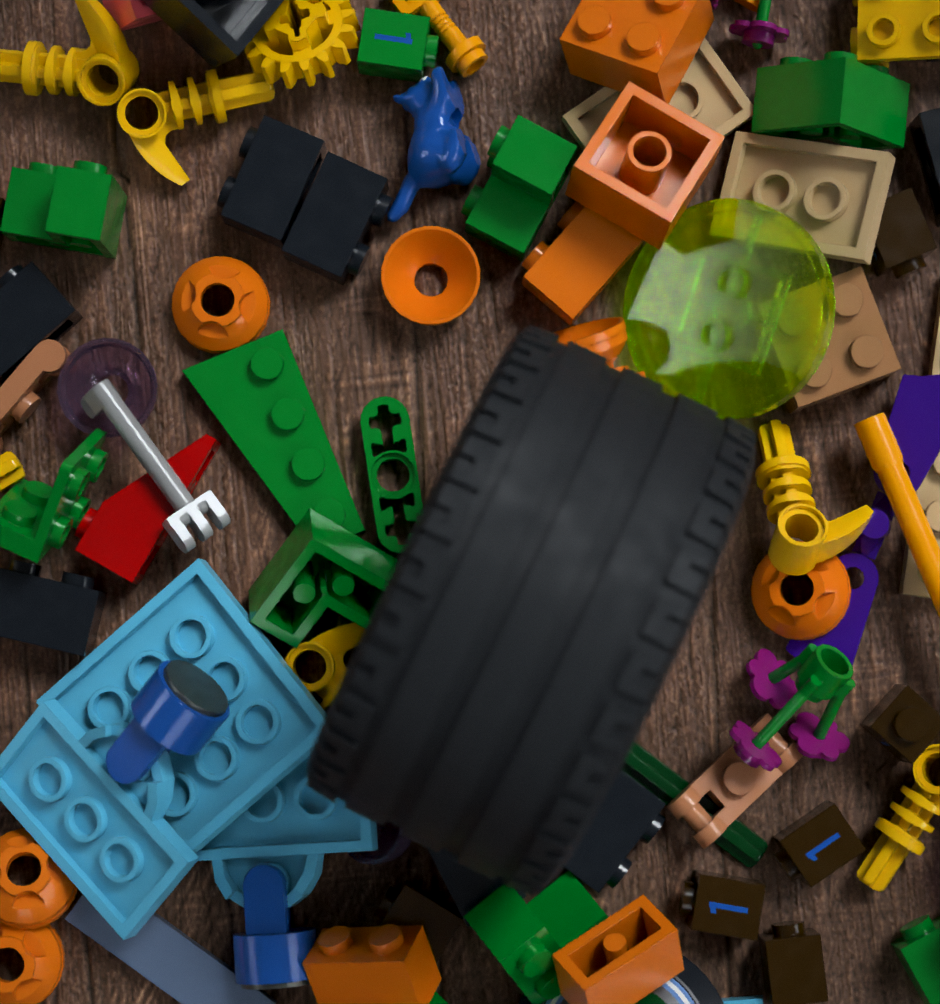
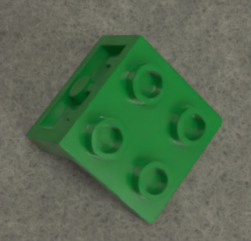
[0,428,108,563]

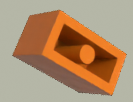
[521,201,643,326]
[552,894,684,1004]
[302,924,442,1004]

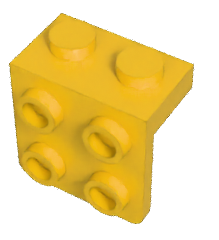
[850,0,940,69]

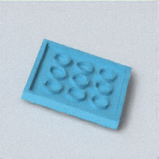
[36,558,327,854]

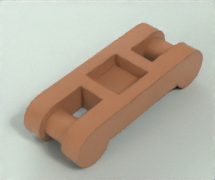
[0,339,74,453]
[666,712,803,849]

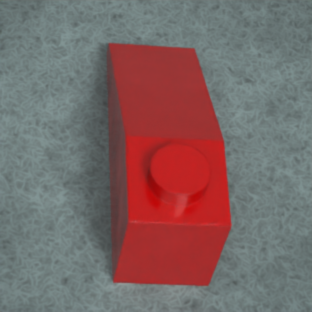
[75,434,221,584]

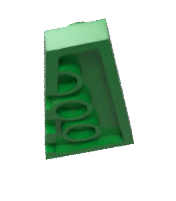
[182,329,365,535]

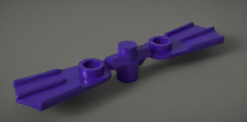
[786,374,940,666]

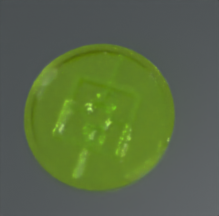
[623,198,835,420]

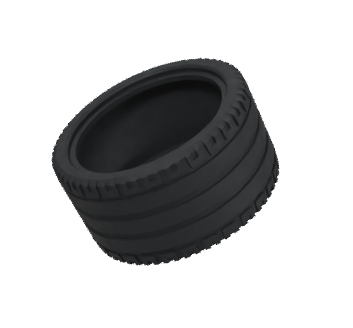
[307,325,756,896]

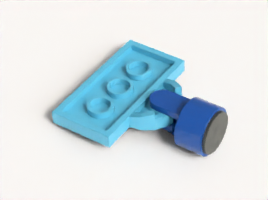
[0,660,230,940]
[196,755,378,990]

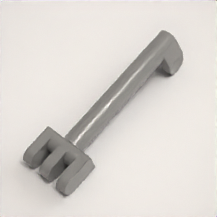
[81,379,231,553]

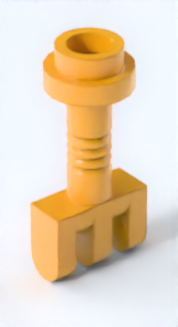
[388,0,488,77]

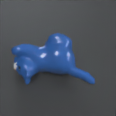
[387,66,481,222]

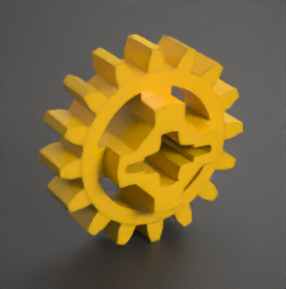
[244,0,361,89]

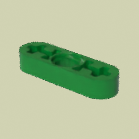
[360,396,423,554]

